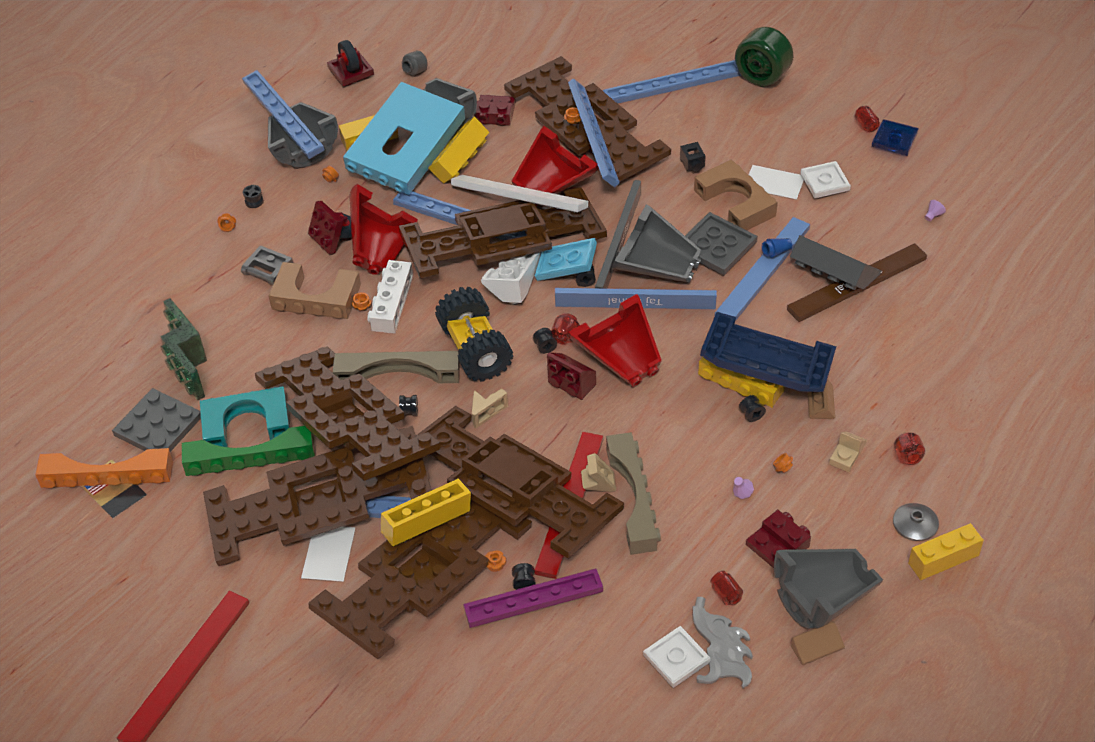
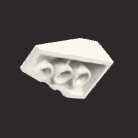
[481,252,541,304]

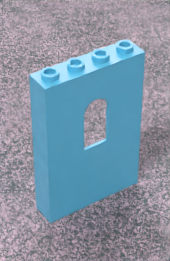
[343,82,465,195]

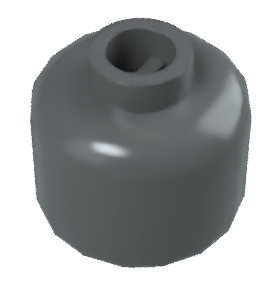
[402,50,428,76]

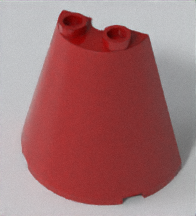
[511,126,599,206]
[349,184,418,275]
[568,294,662,387]

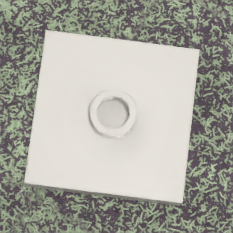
[801,161,851,198]
[643,626,711,688]

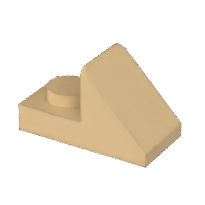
[472,388,508,428]
[829,432,867,472]
[581,453,616,492]

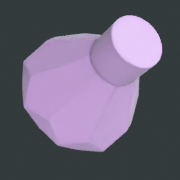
[925,200,946,221]
[733,477,754,499]

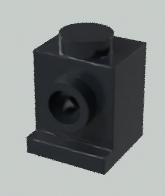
[680,142,706,172]

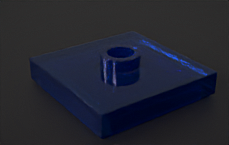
[871,119,919,156]

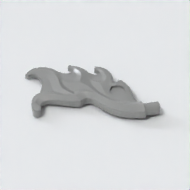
[693,597,753,689]

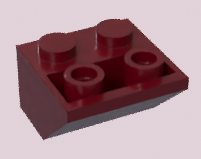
[547,352,596,400]

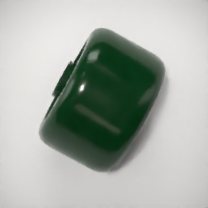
[735,27,794,86]

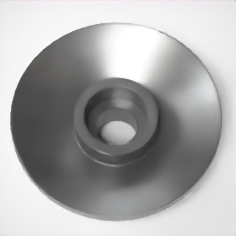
[893,503,939,541]

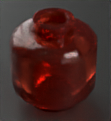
[551,313,580,345]
[894,432,925,465]

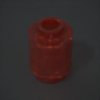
[854,106,880,133]
[710,571,743,605]

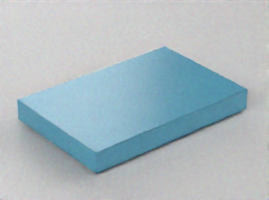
[535,238,597,281]

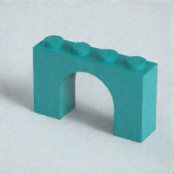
[200,386,290,447]

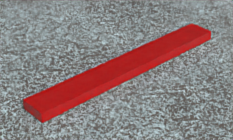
[535,432,603,579]
[117,590,249,742]

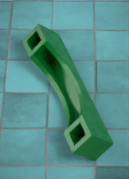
[182,426,315,476]

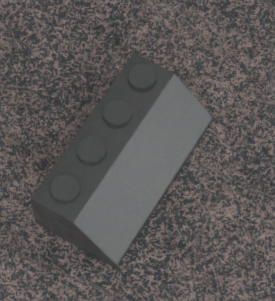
[790,235,881,290]

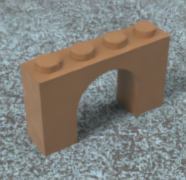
[694,159,778,230]
[269,262,361,319]

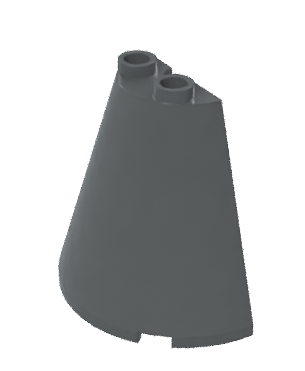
[423,78,477,140]
[268,102,338,167]
[613,204,702,283]
[774,549,883,629]

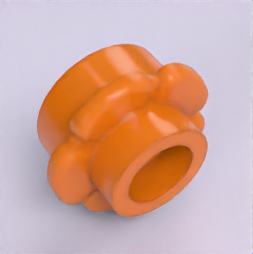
[564,107,581,124]
[322,165,339,183]
[217,213,236,232]
[352,292,372,311]
[773,453,793,473]
[485,550,506,572]

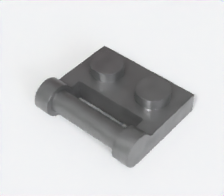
[241,246,293,285]

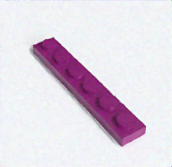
[463,568,603,628]

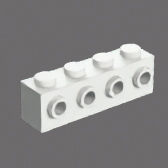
[368,260,413,334]

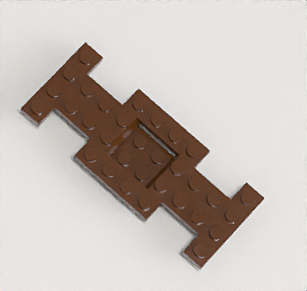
[504,56,671,182]
[399,187,607,278]
[255,346,440,481]
[416,406,624,559]
[203,425,432,566]
[309,500,532,659]

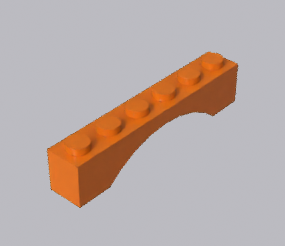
[35,448,173,488]

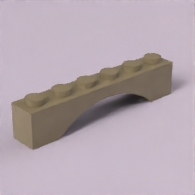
[333,351,460,384]
[606,432,661,555]

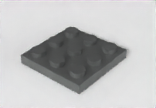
[685,212,758,275]
[112,388,201,452]

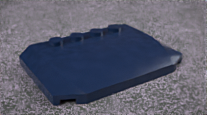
[700,312,837,392]

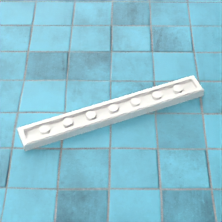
[451,175,588,212]

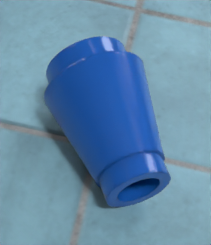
[762,238,793,258]

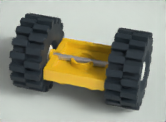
[435,287,514,382]

